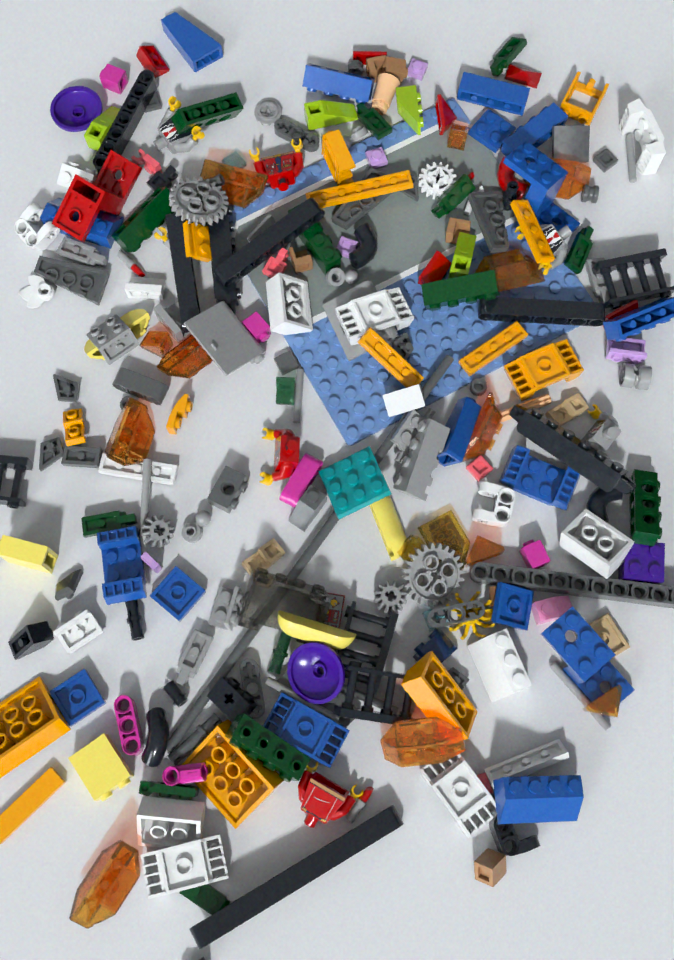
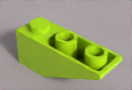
[396,85,424,135]
[304,100,358,131]
[84,106,120,151]
[448,232,477,279]

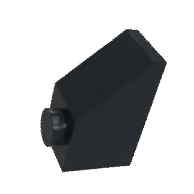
[8,621,54,660]

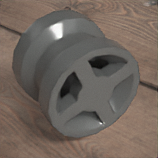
[581,184,599,203]

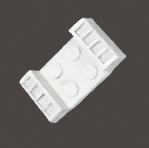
[619,98,666,175]
[335,287,414,345]
[420,745,497,837]
[140,834,229,899]

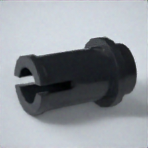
[163,680,188,707]

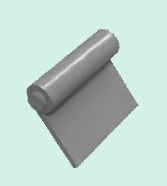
[322,280,399,362]
[184,301,266,376]

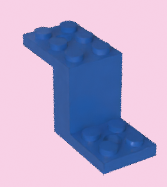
[503,141,580,239]
[541,606,635,716]

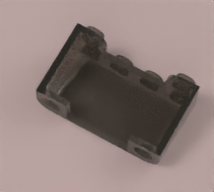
[238,567,331,644]

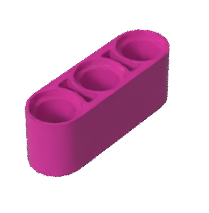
[279,453,323,508]
[114,695,144,756]

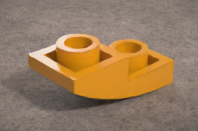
[166,394,193,434]
[63,408,86,446]

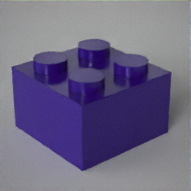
[618,542,665,585]

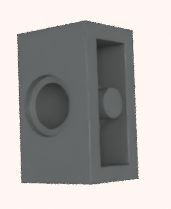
[207,466,249,514]

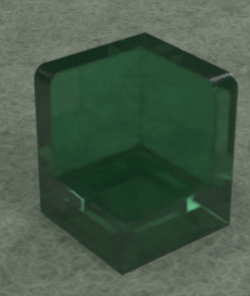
[276,377,296,405]

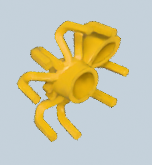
[446,591,495,640]

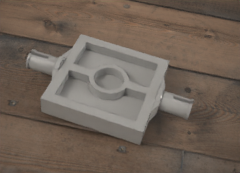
[390,408,436,464]

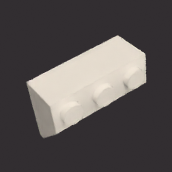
[266,273,313,335]
[559,509,635,579]
[467,628,532,703]
[137,796,205,848]

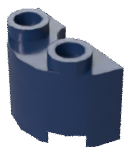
[413,629,458,663]

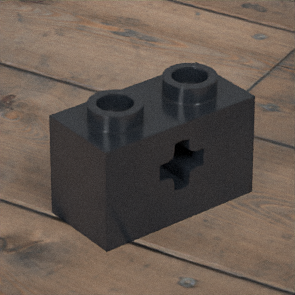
[207,677,258,722]

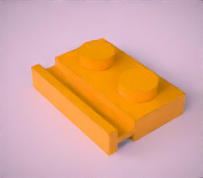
[183,221,212,263]

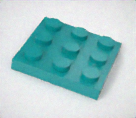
[318,446,392,520]

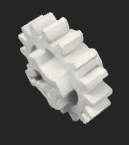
[418,162,456,199]

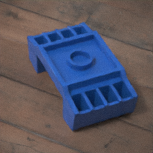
[499,445,580,511]
[97,526,147,605]
[263,692,350,768]

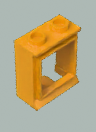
[560,71,609,126]
[321,129,356,186]

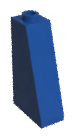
[161,12,223,72]
[437,397,481,467]

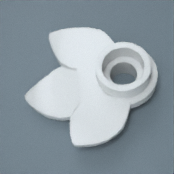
[18,275,55,308]

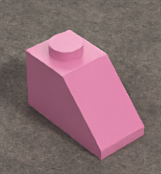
[531,596,572,625]

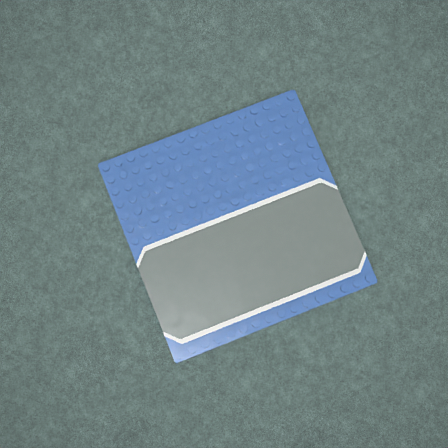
[229,98,594,446]

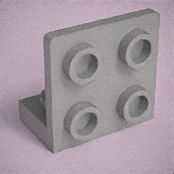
[154,301,191,344]
[86,314,140,365]
[208,585,245,631]

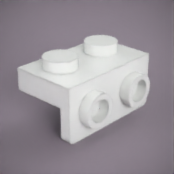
[57,161,98,188]
[53,609,104,655]

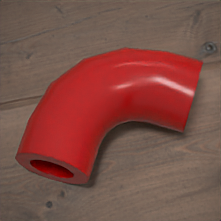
[497,156,528,200]

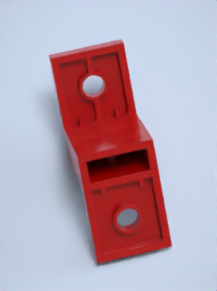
[52,150,142,242]

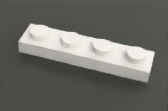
[98,453,178,485]
[484,739,569,789]

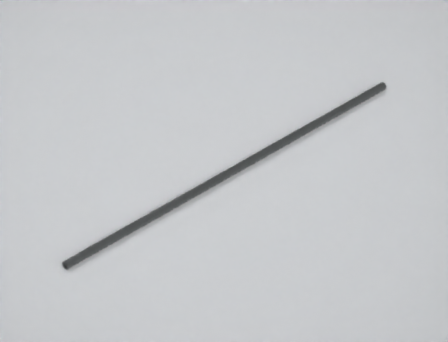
[166,355,454,753]

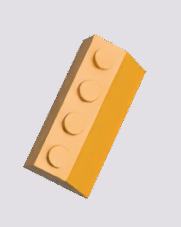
[401,651,477,745]

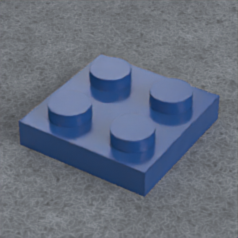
[468,109,516,153]
[150,566,206,622]
[491,582,534,631]
[49,669,106,727]

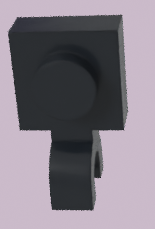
[146,165,178,191]

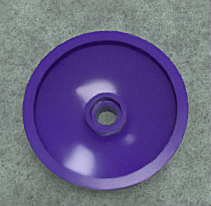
[50,86,103,132]
[287,642,345,704]

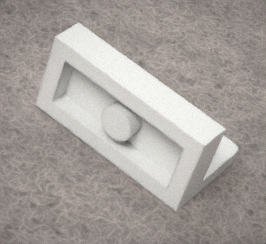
[125,277,166,300]
[383,384,425,417]

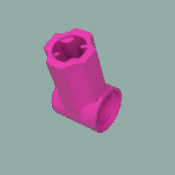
[162,762,208,786]

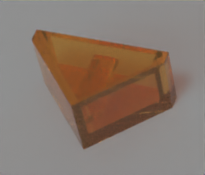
[447,123,469,151]
[139,331,173,359]
[465,535,505,567]
[583,684,622,718]

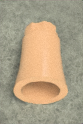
[371,73,400,115]

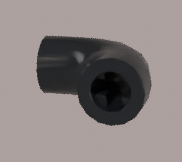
[349,223,377,269]
[586,487,623,522]
[141,707,169,767]

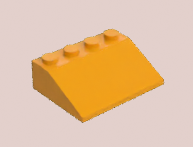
[0,676,71,778]
[182,719,284,829]

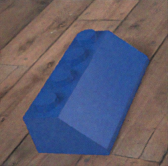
[40,198,124,249]
[493,775,584,824]

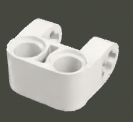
[14,203,60,250]
[472,482,515,527]

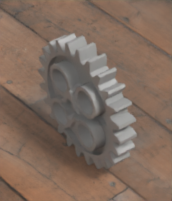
[169,176,229,226]
[401,542,465,607]

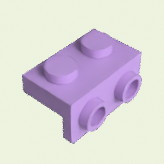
[606,338,647,364]

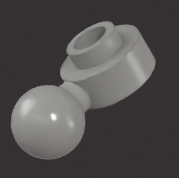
[342,125,368,149]
[326,268,358,287]
[182,510,211,543]

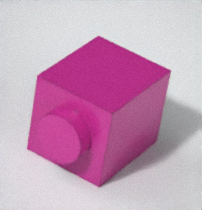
[99,63,129,95]
[242,311,271,343]
[519,539,550,569]

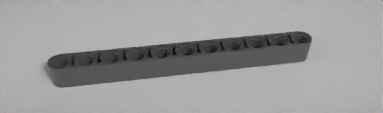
[470,562,674,609]

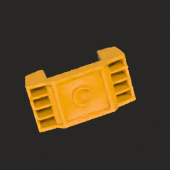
[504,339,584,401]

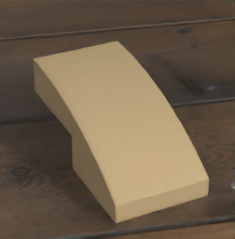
[545,393,589,426]
[241,538,285,579]

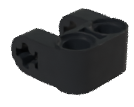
[489,816,541,856]

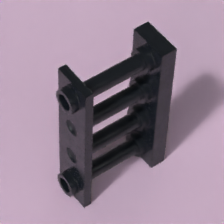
[592,248,674,310]
[0,455,33,509]
[337,601,399,694]
[333,661,418,728]

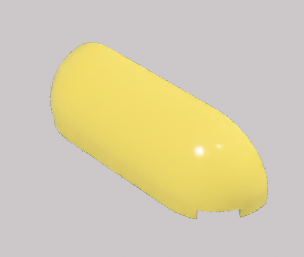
[84,309,150,360]
[369,496,407,561]
[278,610,357,650]

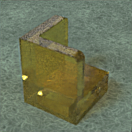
[397,535,427,561]

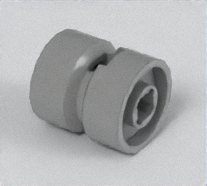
[619,363,652,390]

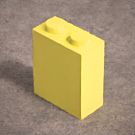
[0,535,58,574]
[68,733,134,802]

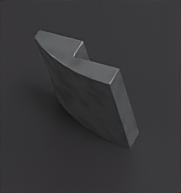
[552,125,590,163]

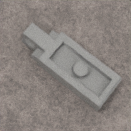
[56,237,108,268]
[585,258,610,304]
[176,629,214,687]

